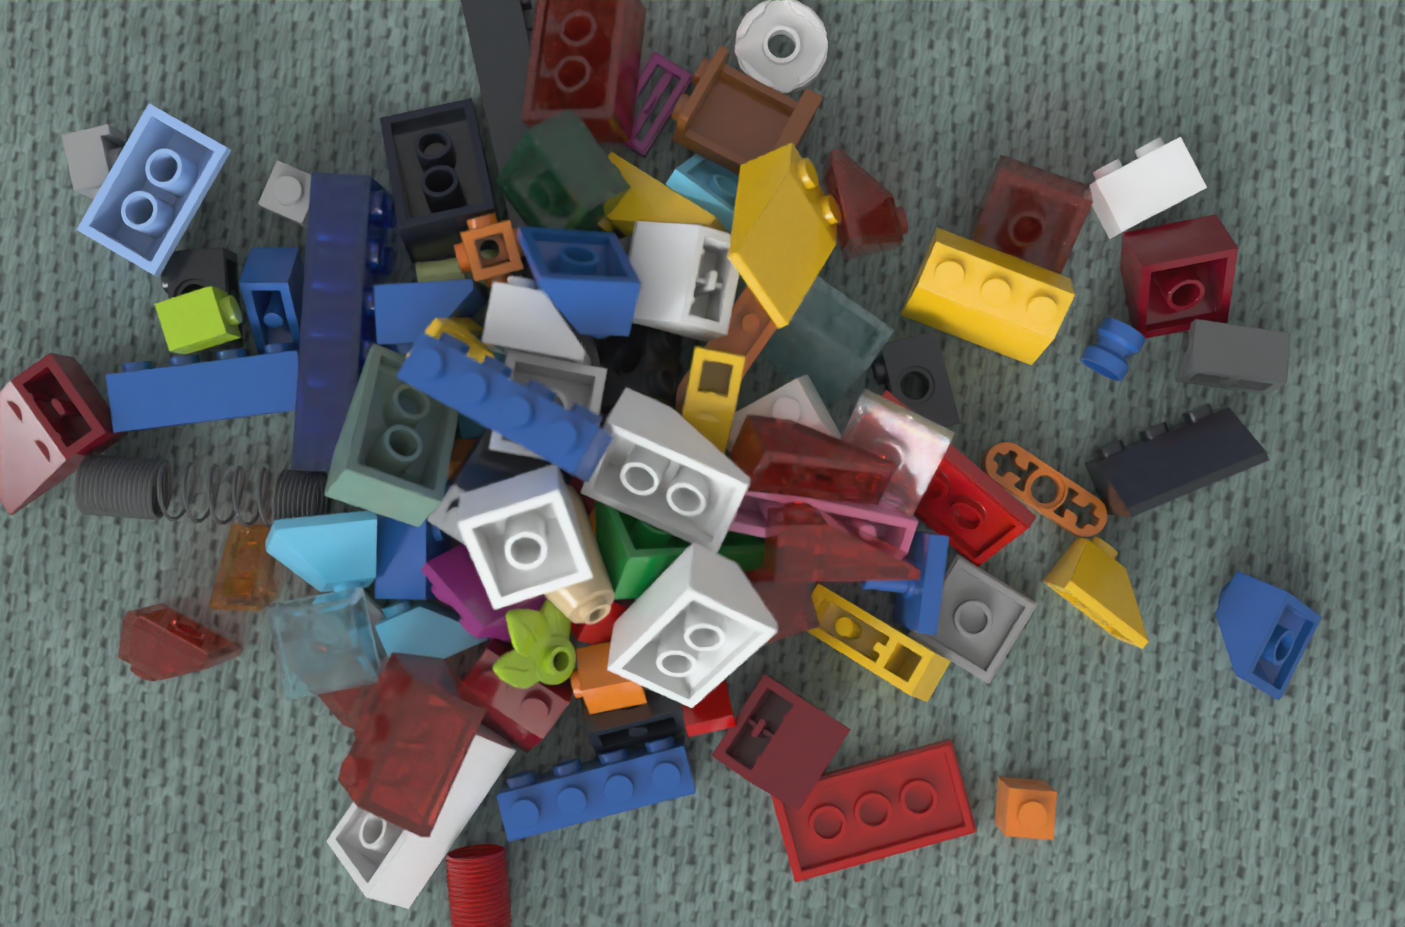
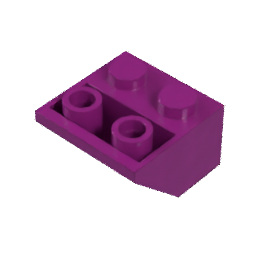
[421,544,547,643]

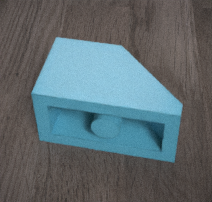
[375,599,488,678]

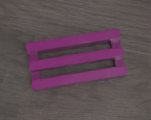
[605,51,694,158]

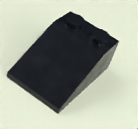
[380,98,500,263]

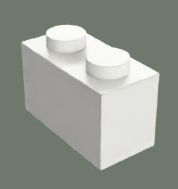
[1084,137,1207,239]

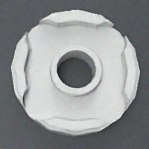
[735,0,828,95]

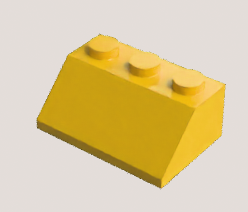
[900,227,1075,366]

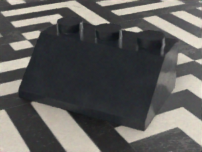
[1085,403,1269,517]

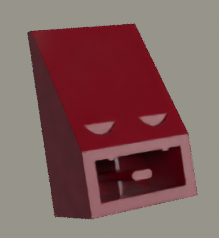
[0,353,128,515]

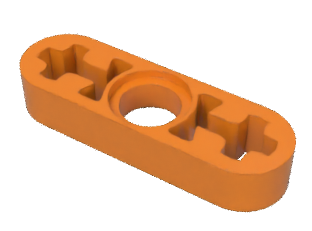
[981,442,1107,537]

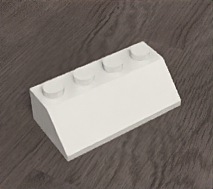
[326,686,516,909]

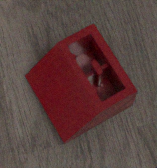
[711,674,851,810]

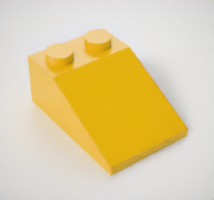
[728,143,841,328]

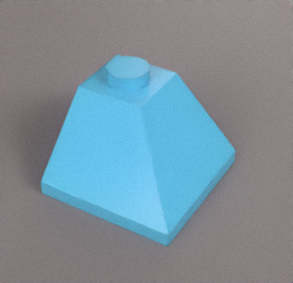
[265,510,377,598]

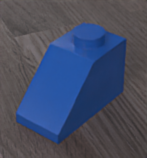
[239,248,307,355]

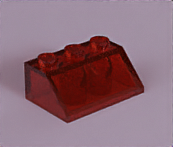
[521,0,646,143]
[338,652,487,837]

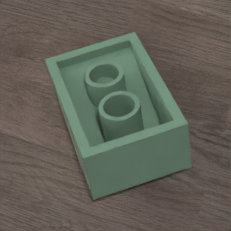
[324,344,459,527]

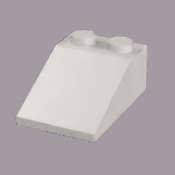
[581,387,751,553]

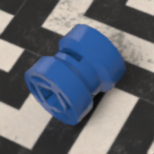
[1079,317,1146,382]

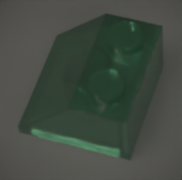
[494,109,631,231]

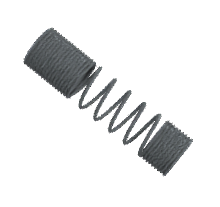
[74,454,330,529]

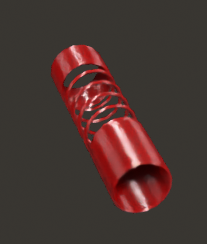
[445,844,512,927]

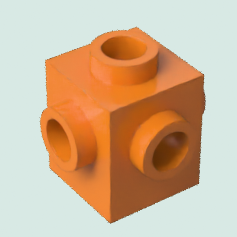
[453,213,526,287]

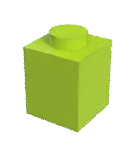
[155,286,242,355]

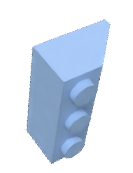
[77,104,231,277]

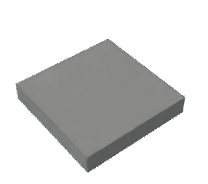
[907,554,1038,684]

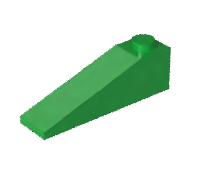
[595,500,804,599]

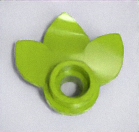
[493,598,576,688]

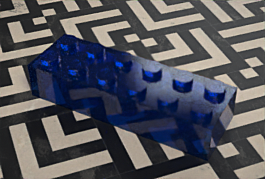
[291,172,397,471]

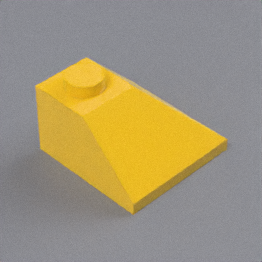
[1043,536,1149,649]

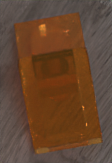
[209,524,279,611]

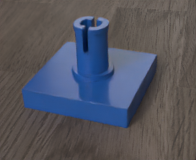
[860,530,949,635]

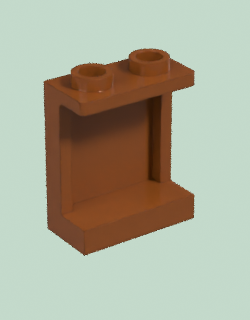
[671,45,823,175]

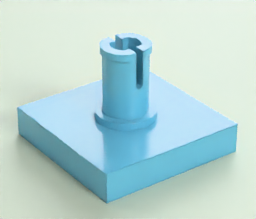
[666,153,739,233]

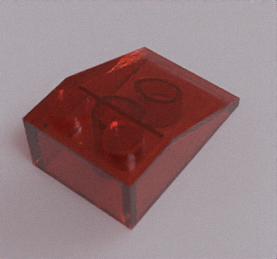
[968,154,1093,275]

